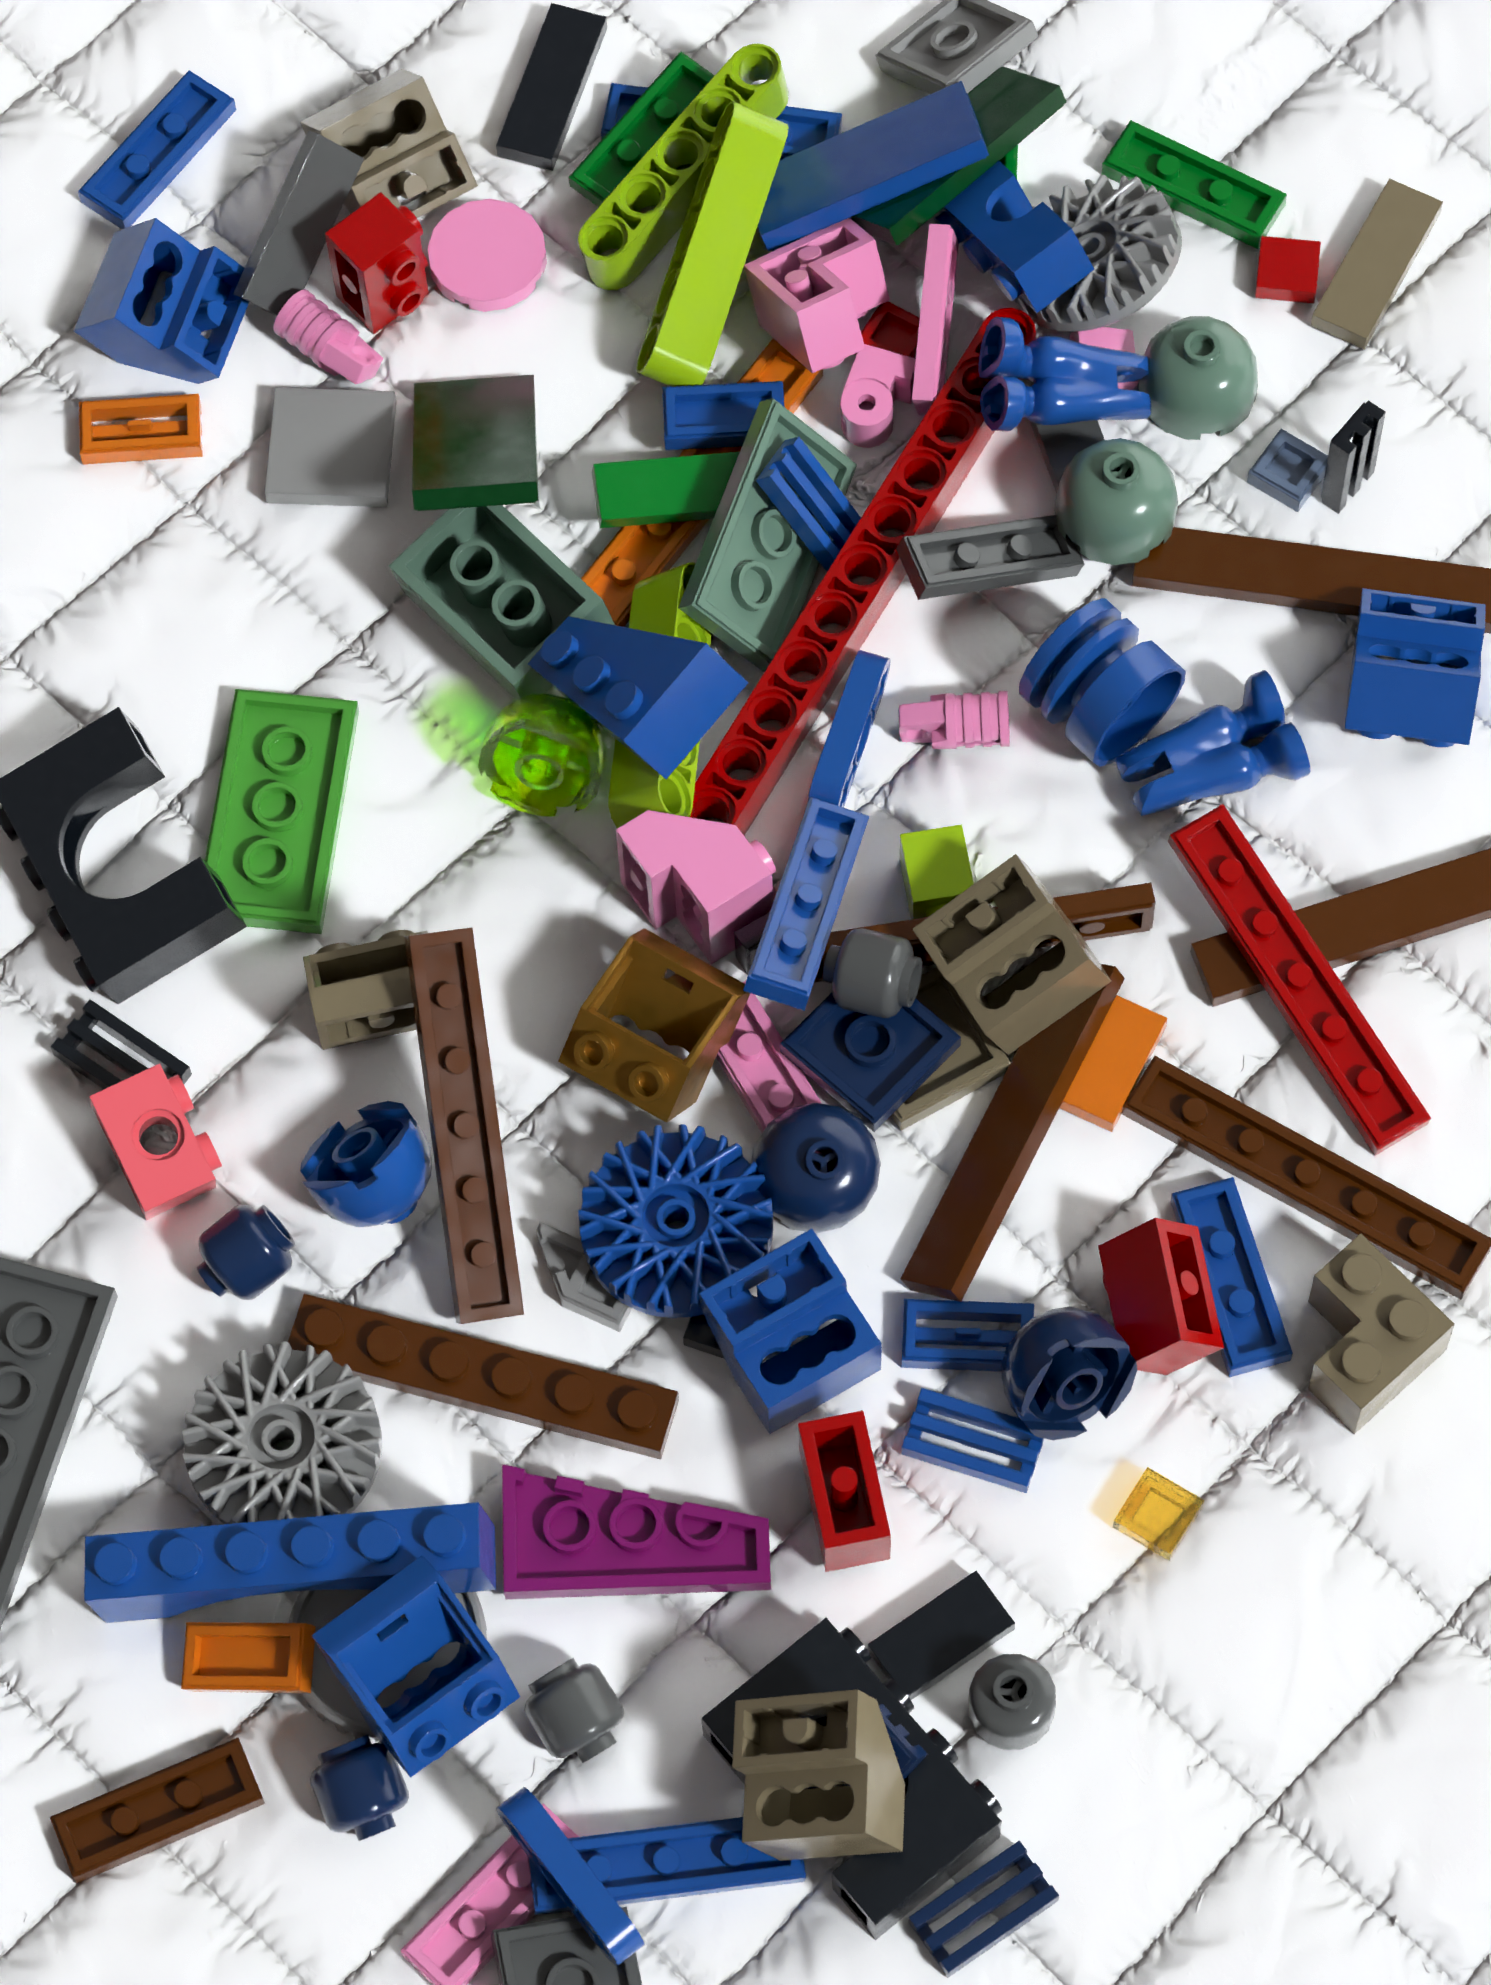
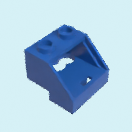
[74,218,249,384]
[1345,588,1486,748]
[699,1229,882,1435]
[312,1555,521,1778]

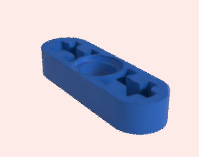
[807,650,891,807]
[496,1787,645,1967]

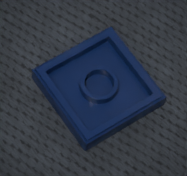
[780,992,961,1132]

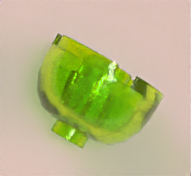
[478,694,606,817]

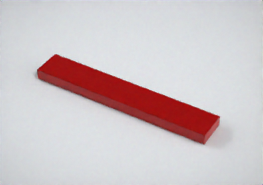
[1168,804,1432,1156]

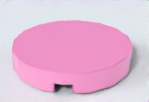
[427,199,547,312]

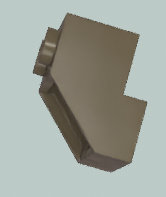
[300,69,478,218]
[913,854,1112,1055]
[303,930,428,1050]
[732,1689,905,1861]

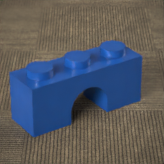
[934,161,1095,313]

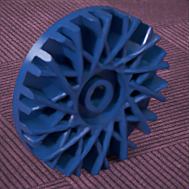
[578,1124,774,1318]

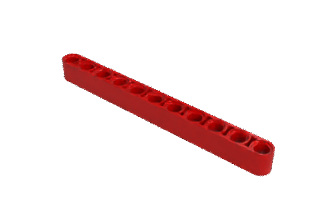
[690,308,1036,836]

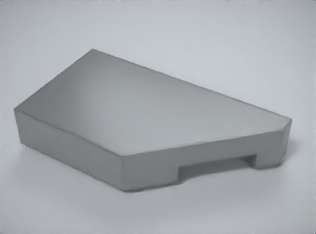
[536,1222,632,1332]

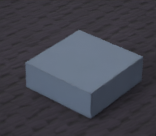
[1247,428,1328,512]

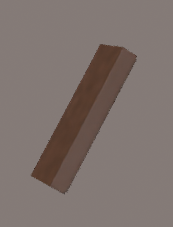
[50,1737,265,1884]

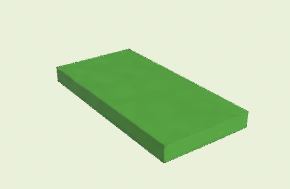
[205,689,359,934]

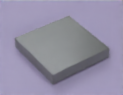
[875,0,1039,94]
[265,387,397,507]

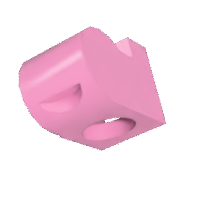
[840,344,916,448]

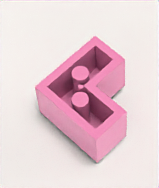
[744,218,890,373]

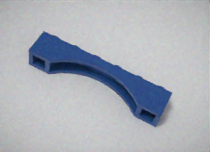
[84,1502,496,1623]

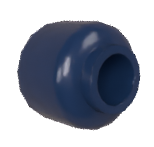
[196,1205,295,1300]
[310,1735,409,1841]

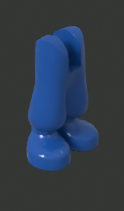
[978,317,1151,432]
[1115,670,1311,817]

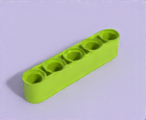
[578,44,789,290]
[636,101,788,387]
[608,562,712,829]

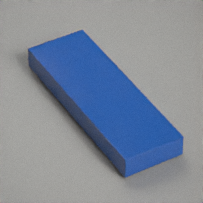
[78,70,237,229]
[1170,1177,1293,1378]

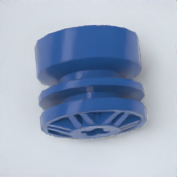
[1019,598,1186,767]

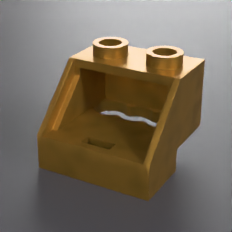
[558,928,750,1123]

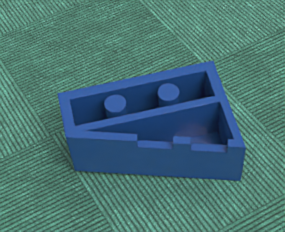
[528,616,749,779]

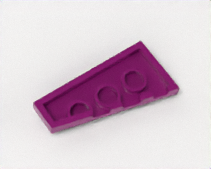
[502,1464,771,1600]

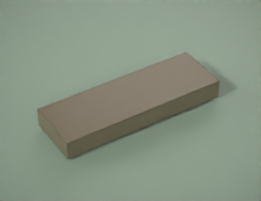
[1311,178,1443,350]

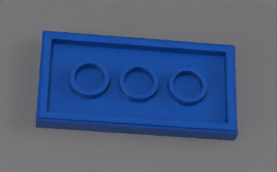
[758,80,989,252]

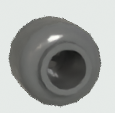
[823,928,922,1018]
[968,1654,1056,1750]
[524,1657,624,1763]

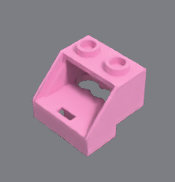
[616,810,776,964]

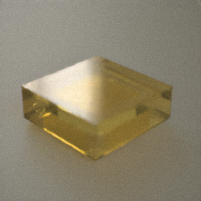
[1113,1467,1204,1561]

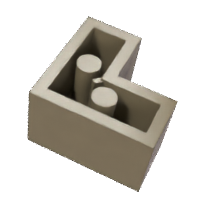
[1308,1233,1455,1434]

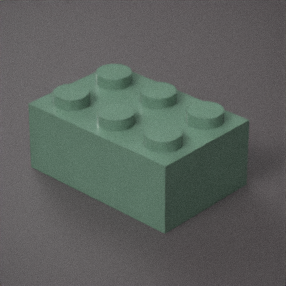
[389,505,615,710]

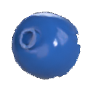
[300,1101,432,1227]

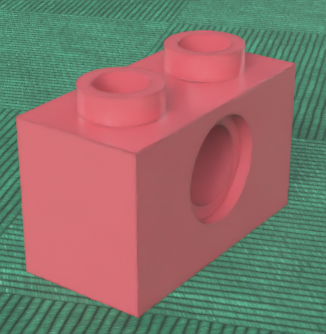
[89,1063,222,1220]

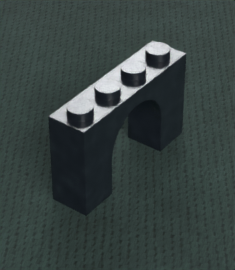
[0,707,247,1004]
[701,1617,1002,1940]

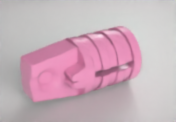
[273,289,383,384]
[898,691,1010,749]

